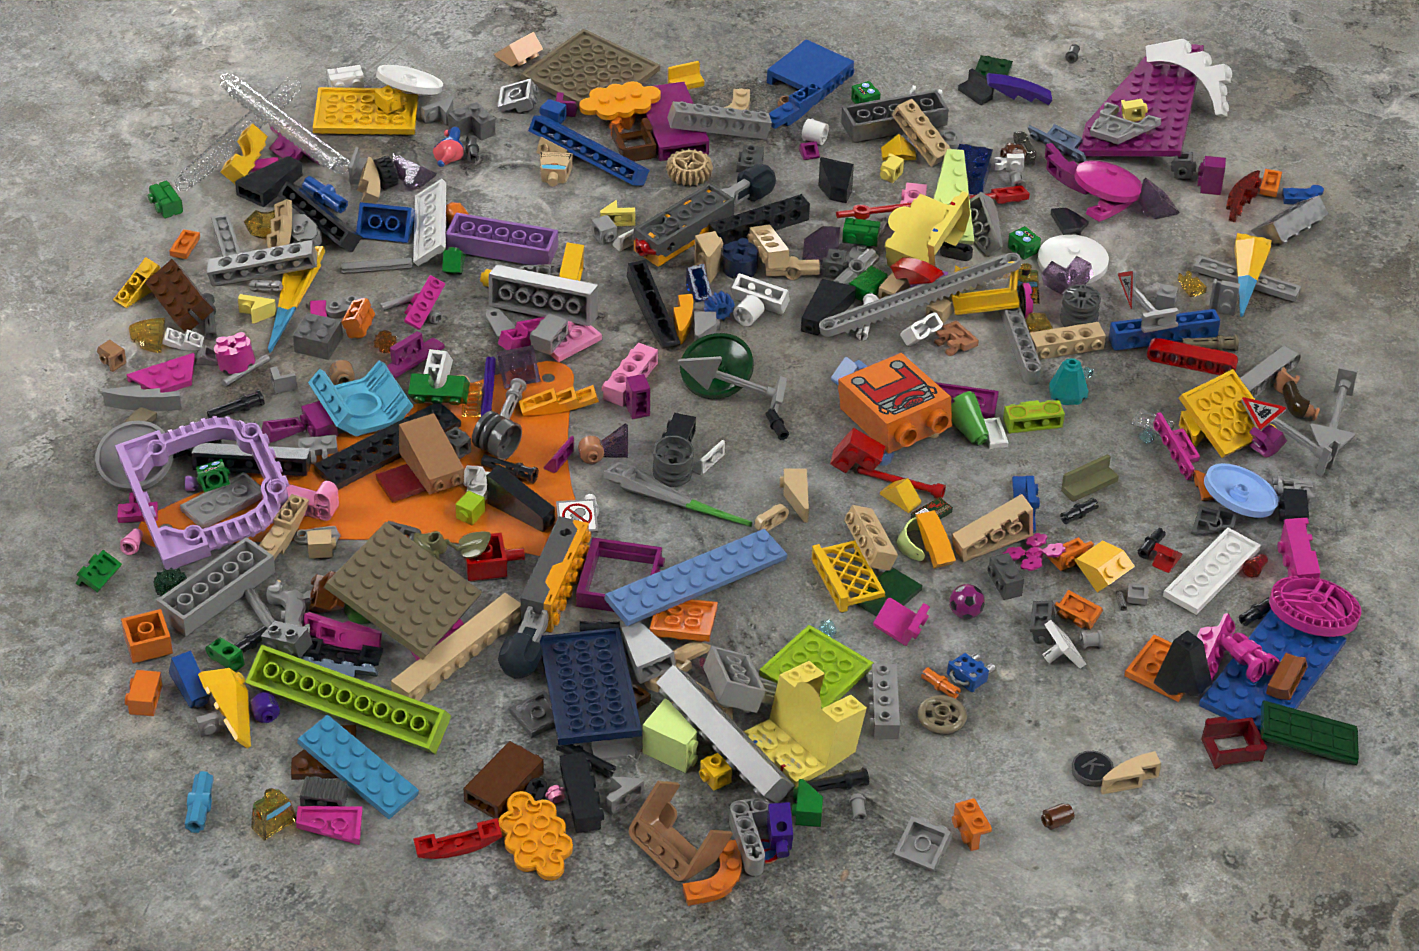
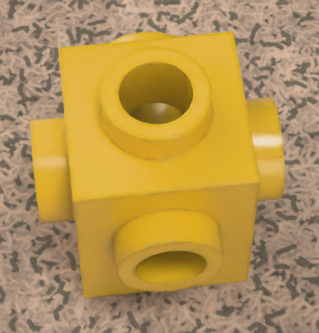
[699,753,732,791]

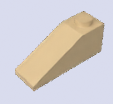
[780,468,809,523]

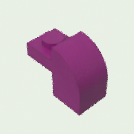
[1249,424,1287,457]

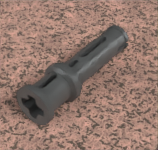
[202,293,217,340]

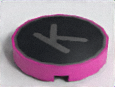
[1019,283,1033,319]

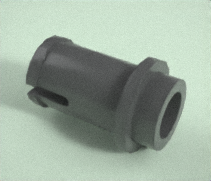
[1065,44,1080,63]

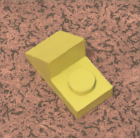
[600,200,635,226]
[238,294,276,324]

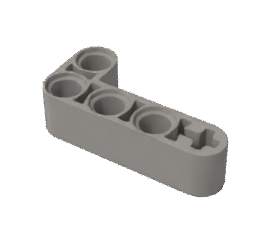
[729,798,770,876]

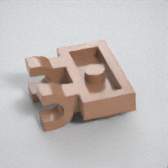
[934,320,979,356]

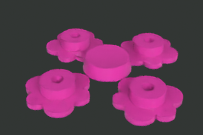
[1003,533,1066,571]

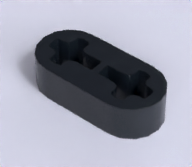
[940,242,973,261]
[525,778,548,801]

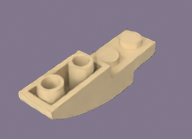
[259,494,309,560]

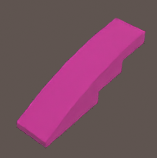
[1086,190,1145,222]

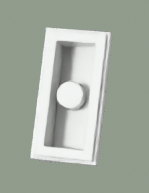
[612,229,634,251]
[692,440,725,475]

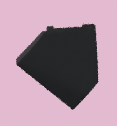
[1050,208,1089,235]

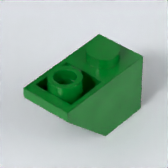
[442,247,466,274]
[792,779,823,827]

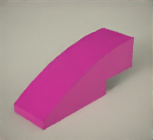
[498,317,544,353]

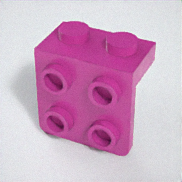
[873,598,930,646]

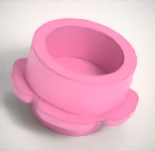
[545,785,566,804]

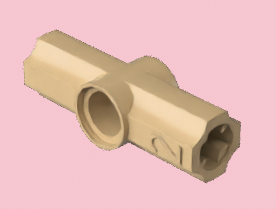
[765,256,820,280]

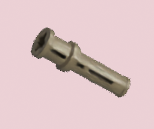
[1182,334,1239,351]

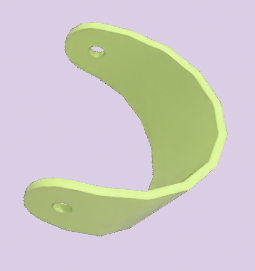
[897,517,925,561]

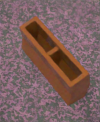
[1266,653,1308,700]

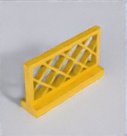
[811,540,885,613]

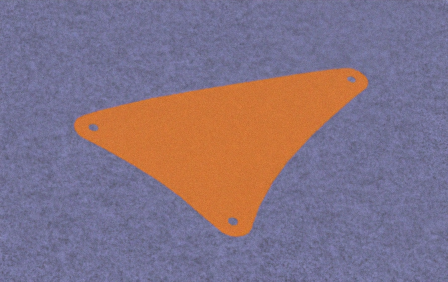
[138,361,575,556]

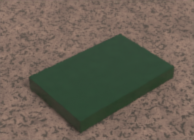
[856,567,922,617]

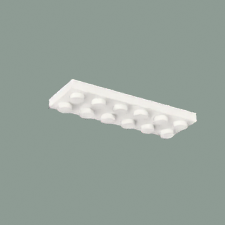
[413,179,446,266]
[1163,528,1261,615]

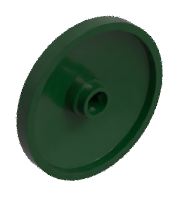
[680,333,754,399]

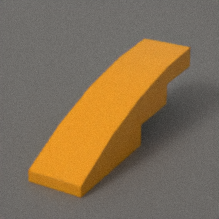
[519,385,599,416]

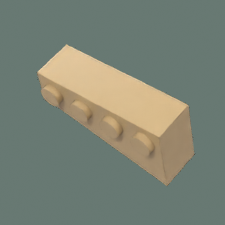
[952,494,1033,562]

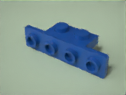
[1012,476,1040,533]

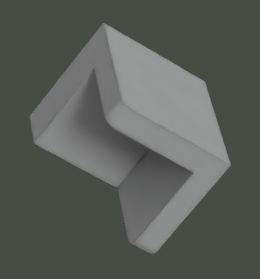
[270,367,297,394]

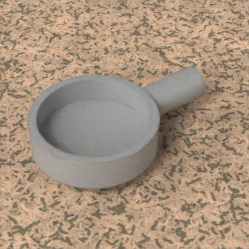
[939,129,963,150]

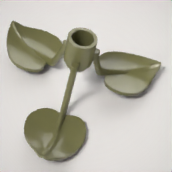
[413,531,491,561]

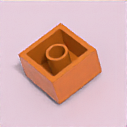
[121,609,173,663]

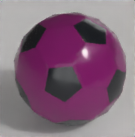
[949,584,985,619]

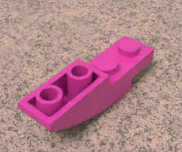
[303,612,382,650]

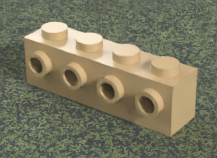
[892,99,951,167]

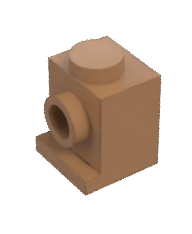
[97,339,126,372]

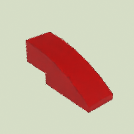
[890,257,944,284]

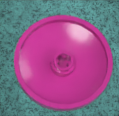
[1074,161,1143,203]

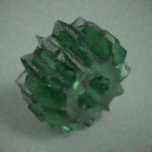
[153,567,187,596]

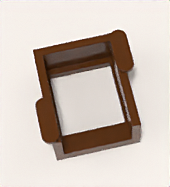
[612,118,656,162]

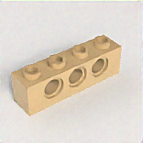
[747,225,790,269]
[1030,322,1106,360]
[844,505,898,571]

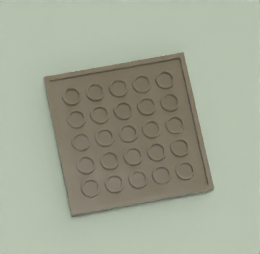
[521,29,660,116]
[324,522,482,660]

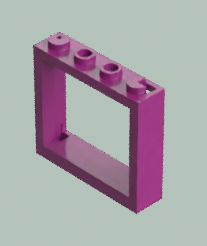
[576,537,665,612]

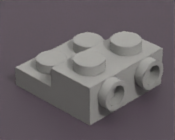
[498,78,539,113]
[894,816,952,872]

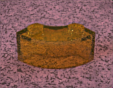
[244,210,275,239]

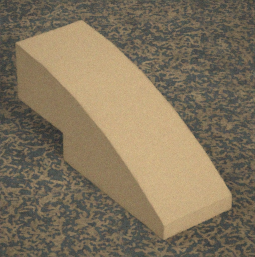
[357,157,380,204]
[1101,751,1161,794]

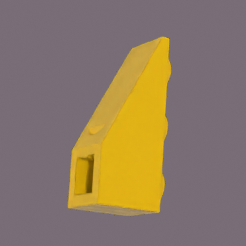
[113,257,161,309]

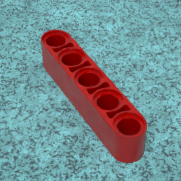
[1147,338,1238,375]

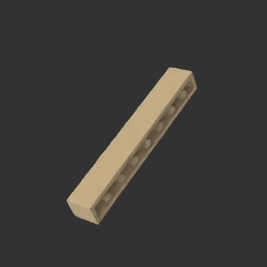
[391,593,521,701]

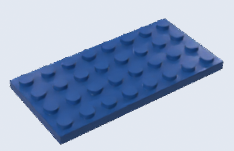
[1199,609,1346,735]

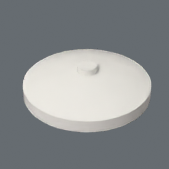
[376,65,443,95]
[1037,234,1109,285]

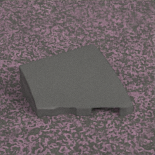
[1191,506,1238,535]

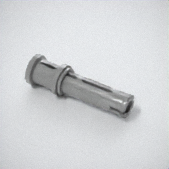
[499,378,527,420]

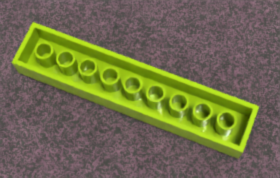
[245,645,451,755]

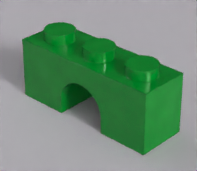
[408,373,470,405]

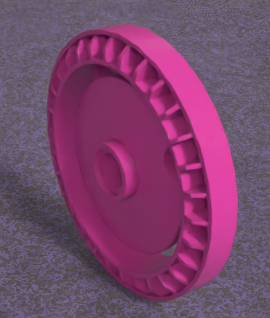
[1269,576,1361,637]

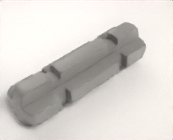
[249,280,283,291]

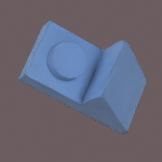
[831,357,868,385]

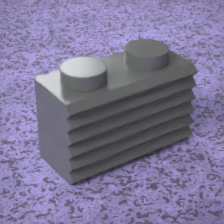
[300,776,348,806]

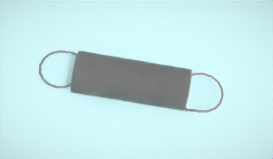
[1115,589,1128,613]

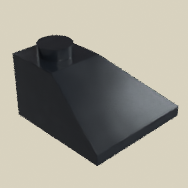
[818,157,854,203]

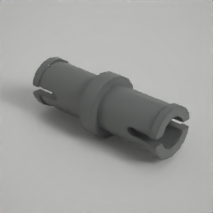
[465,135,479,163]

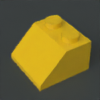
[1075,540,1135,592]

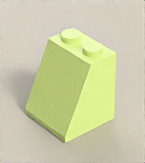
[643,699,698,773]

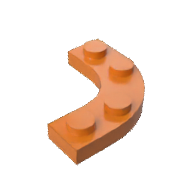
[683,839,742,906]

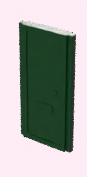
[1261,700,1359,766]

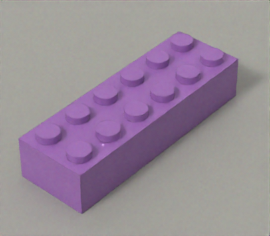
[446,213,558,265]

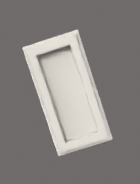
[984,417,1009,449]

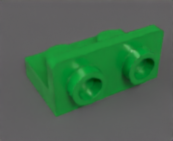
[76,550,122,593]

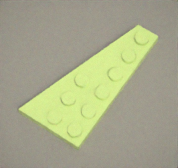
[933,149,974,244]

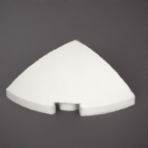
[463,465,490,500]

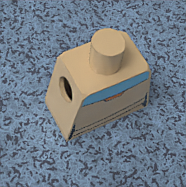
[540,152,573,187]

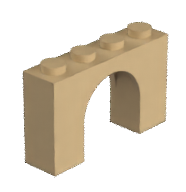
[878,272,955,324]

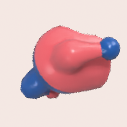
[433,127,464,167]

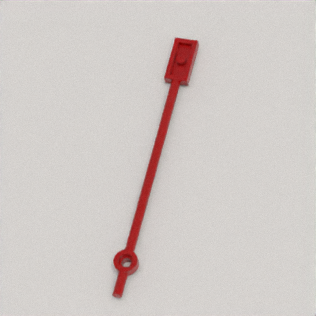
[836,185,1030,220]

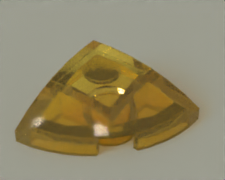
[129,318,165,353]

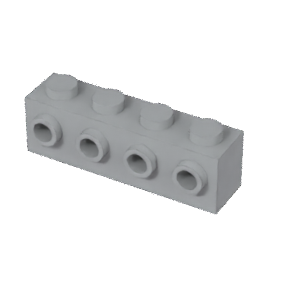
[867,664,900,739]

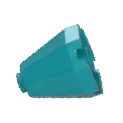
[1049,358,1089,405]

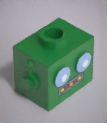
[851,81,881,104]
[1008,226,1041,260]
[196,459,230,492]

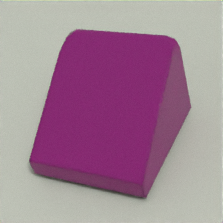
[798,141,820,160]

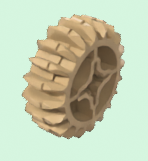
[666,149,713,186]

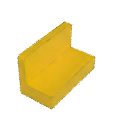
[668,61,705,89]

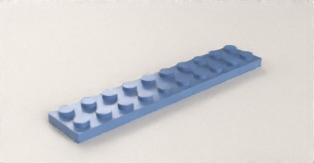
[604,529,788,626]

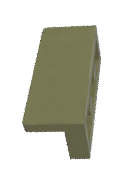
[1061,454,1119,502]

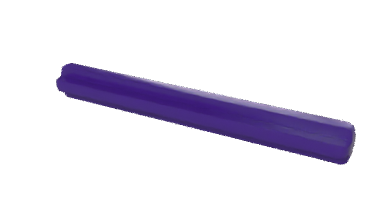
[480,356,496,418]

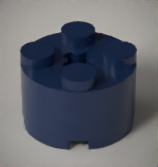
[722,238,758,278]

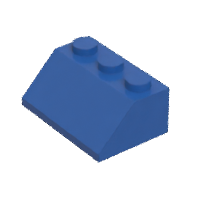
[356,202,415,243]

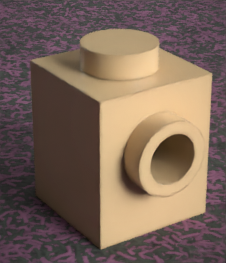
[307,529,336,559]

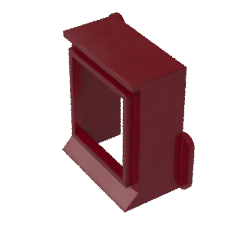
[1201,717,1267,770]

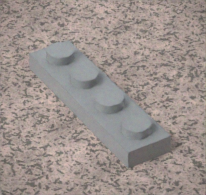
[211,214,241,257]

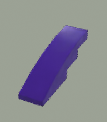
[986,73,1053,105]

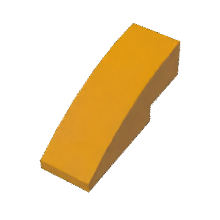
[673,294,693,344]
[916,510,956,569]

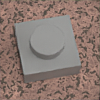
[1127,583,1148,605]
[196,712,220,737]

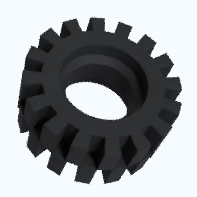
[373,155,398,189]

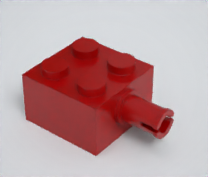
[464,532,525,581]

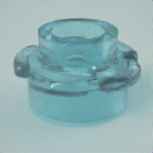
[819,619,837,638]

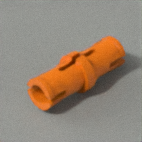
[921,667,961,699]

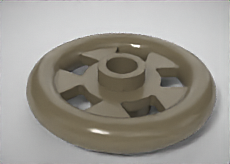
[917,695,967,734]

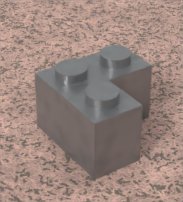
[448,102,496,141]

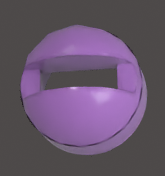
[185,476,199,492]

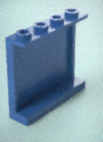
[767,39,854,105]

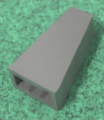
[621,621,676,684]

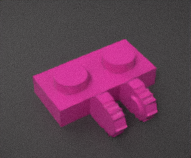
[117,492,158,523]

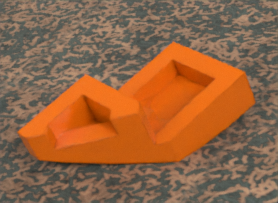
[1193,470,1215,501]

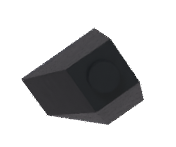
[1154,630,1212,696]

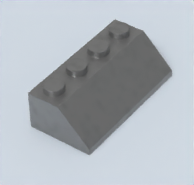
[1251,195,1328,245]

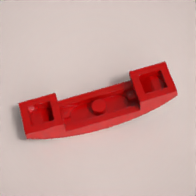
[413,818,502,859]

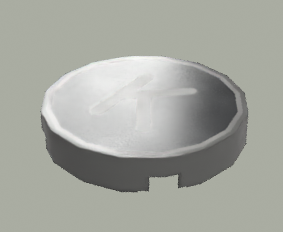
[1072,750,1114,787]

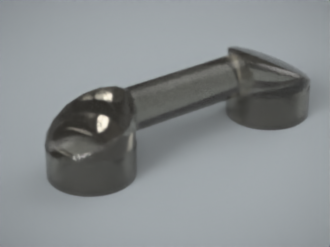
[1013,131,1037,166]

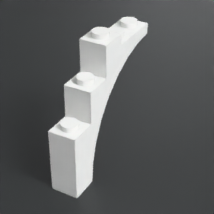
[1146,39,1232,118]

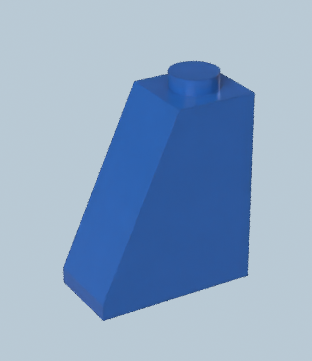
[169,650,211,708]

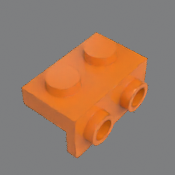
[1046,537,1094,571]
[1054,590,1103,630]
[952,798,992,851]

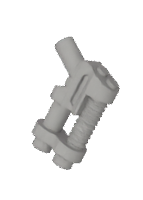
[1272,475,1316,503]

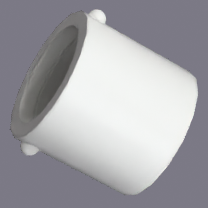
[802,118,829,145]
[733,295,764,326]

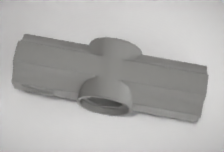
[834,248,879,285]

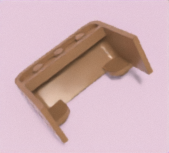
[629,781,733,881]

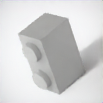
[530,313,568,355]

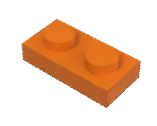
[1259,169,1282,197]
[169,229,200,259]

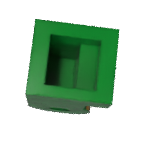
[205,637,245,672]

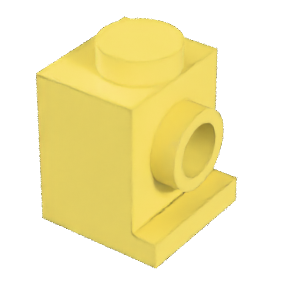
[1121,99,1148,122]
[880,153,904,183]

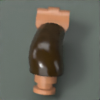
[1274,367,1320,421]

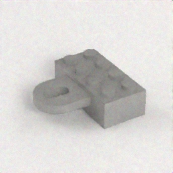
[703,646,777,713]

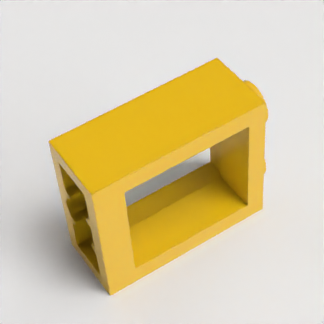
[559,242,584,281]

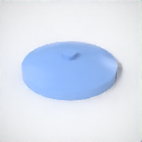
[1204,463,1278,518]

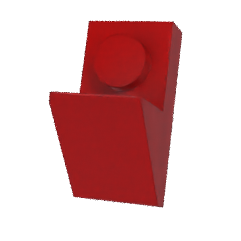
[1152,543,1183,573]

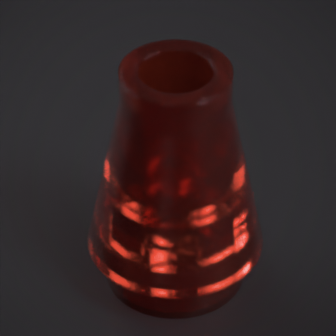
[1243,554,1268,578]

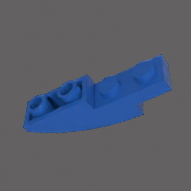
[769,81,825,129]

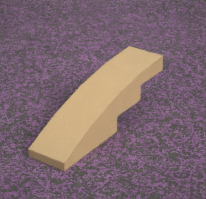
[267,199,292,248]

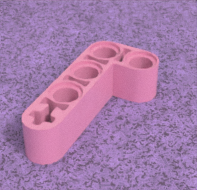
[262,481,339,521]

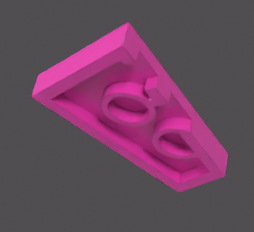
[296,806,363,845]

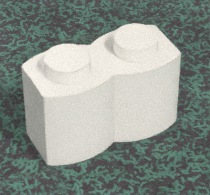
[900,313,943,346]

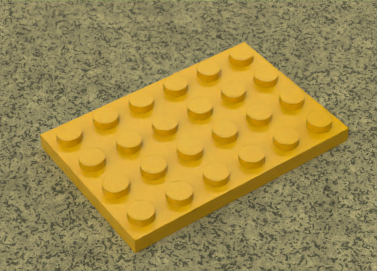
[313,87,419,135]

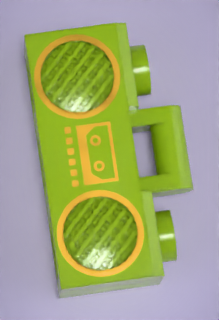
[1003,400,1065,434]

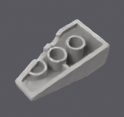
[970,192,1002,257]

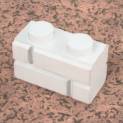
[327,65,364,88]

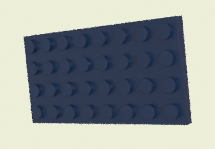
[539,628,642,745]

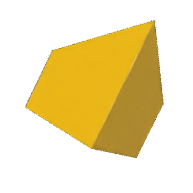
[881,134,916,161]

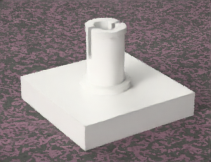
[1042,620,1086,669]

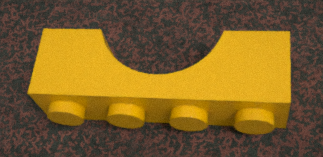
[220,123,268,185]

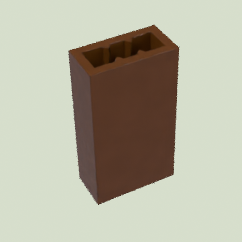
[463,741,544,820]

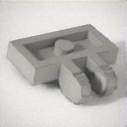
[298,435,338,464]

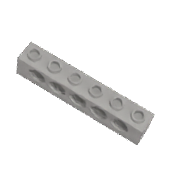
[667,101,772,139]
[207,240,317,286]

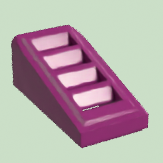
[261,417,305,443]

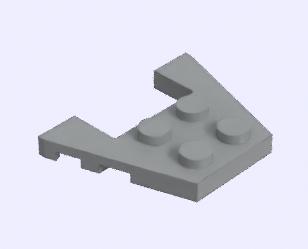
[1090,102,1161,144]

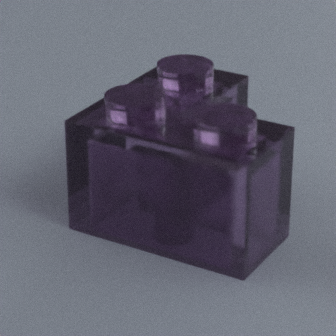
[1041,256,1094,295]

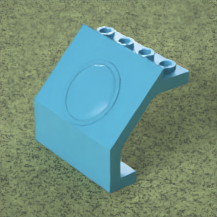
[308,360,413,436]

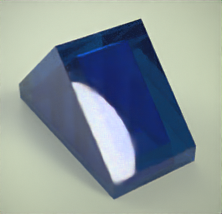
[686,263,712,302]

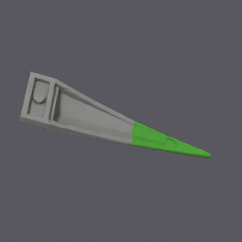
[603,462,752,527]

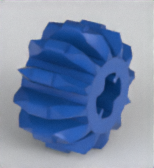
[704,291,735,321]

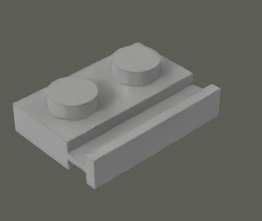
[1208,279,1240,316]

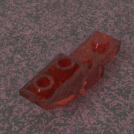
[1226,170,1262,222]

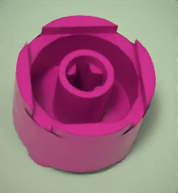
[214,332,255,374]

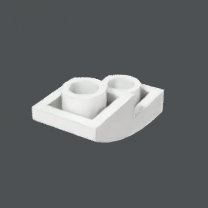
[162,327,204,351]

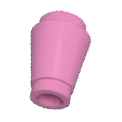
[120,528,143,555]

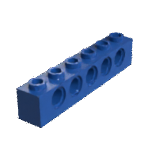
[1108,309,1221,351]

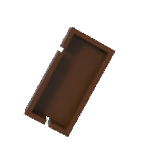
[145,259,214,332]

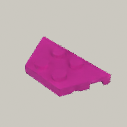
[126,353,195,393]

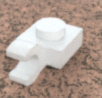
[994,154,1024,171]

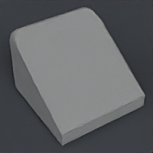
[195,344,218,366]

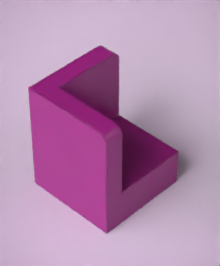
[556,92,577,117]

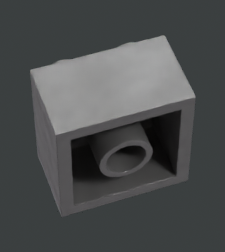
[293,313,343,360]

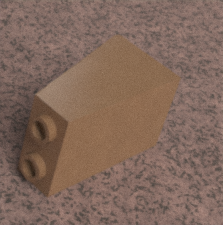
[399,413,464,494]

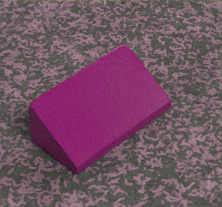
[544,436,574,473]

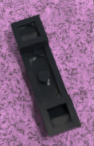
[303,638,383,667]

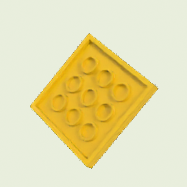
[1179,369,1277,458]

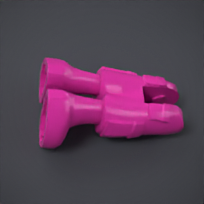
[1221,632,1280,682]

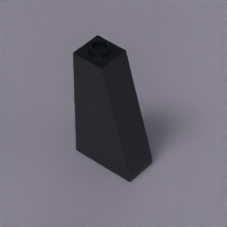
[235,156,303,207]
[801,279,856,336]
[486,465,555,532]

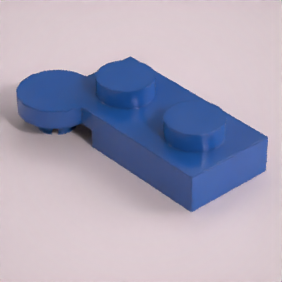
[1282,185,1324,204]

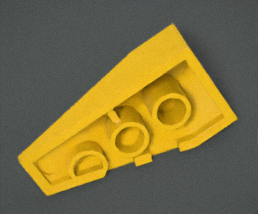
[198,668,251,749]

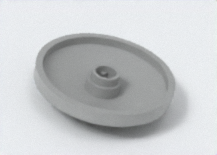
[95,421,173,492]

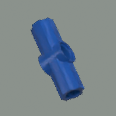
[302,176,348,213]

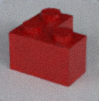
[830,427,885,473]

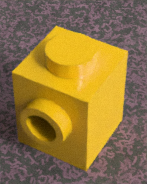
[375,85,401,114]

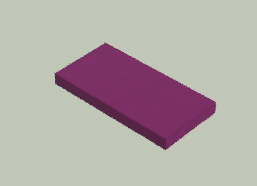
[935,382,999,419]

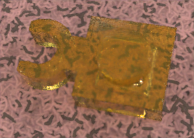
[1178,271,1207,297]

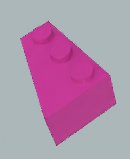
[1277,517,1321,579]

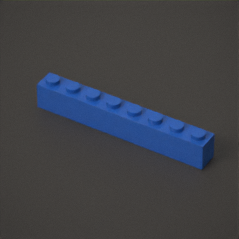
[528,115,650,186]

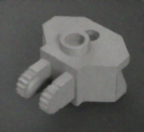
[290,214,322,246]

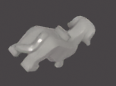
[266,580,311,634]

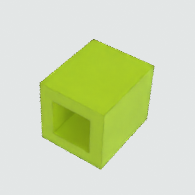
[455,490,485,525]

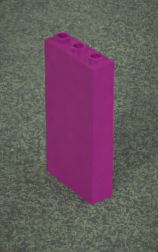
[641,82,709,161]

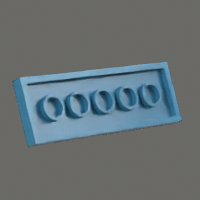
[297,715,419,819]

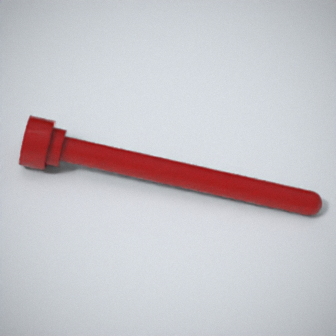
[857,466,946,499]

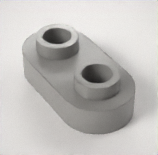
[326,295,359,319]

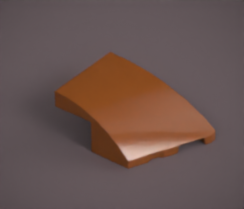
[309,571,345,612]

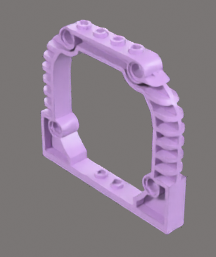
[115,416,289,572]

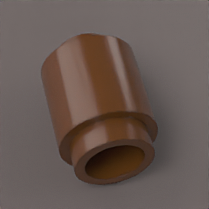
[1041,803,1075,830]

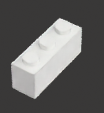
[732,273,790,315]

